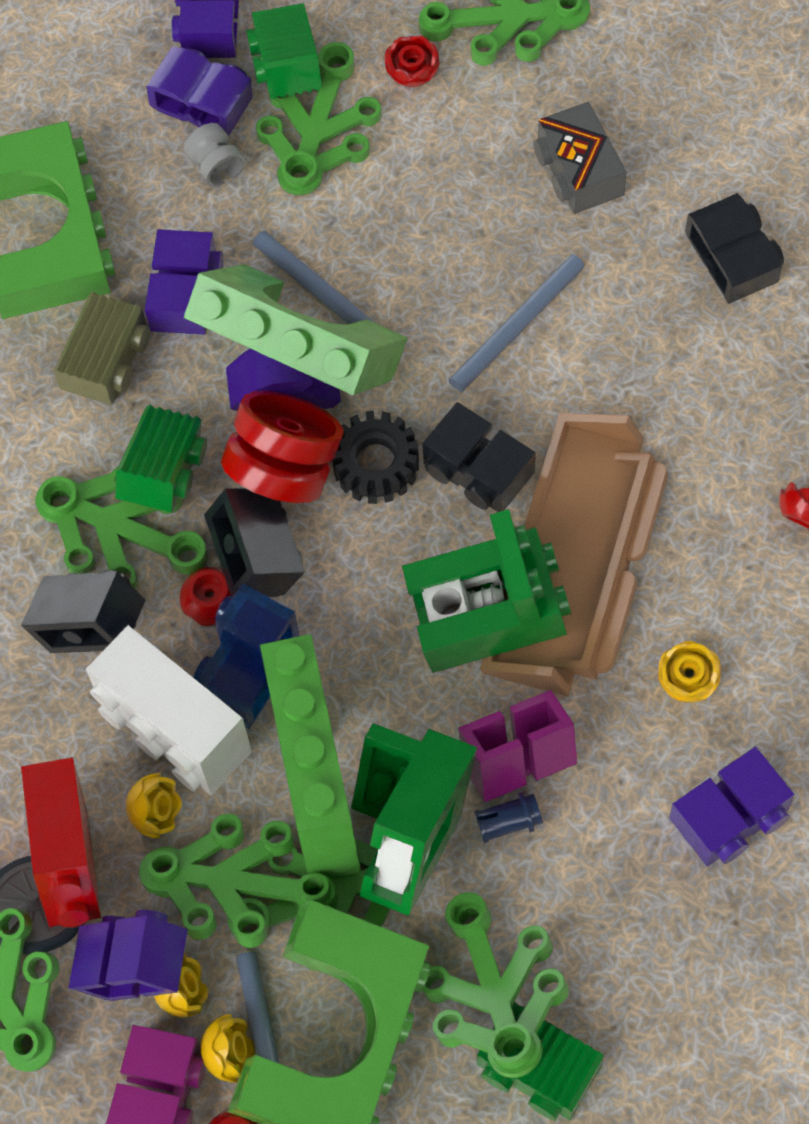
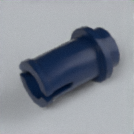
[474,792,543,843]

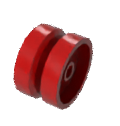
[221,391,344,503]

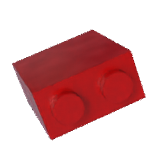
[21,757,101,928]

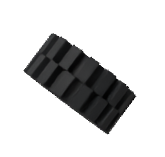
[332,411,419,504]

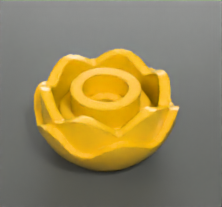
[658,641,721,703]
[126,773,182,838]
[154,953,209,1018]
[201,1014,255,1083]

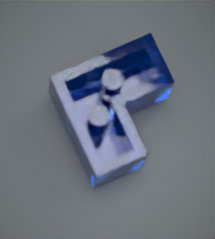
[193,584,300,730]

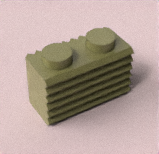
[54,292,150,405]

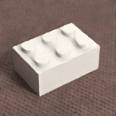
[86,625,252,796]

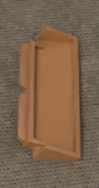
[480,413,668,697]

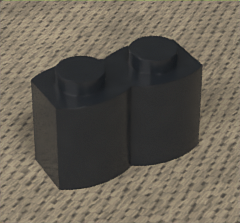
[685,193,784,304]

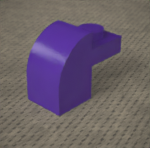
[226,348,341,411]

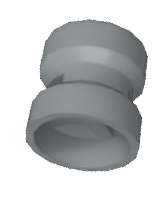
[183,123,246,187]

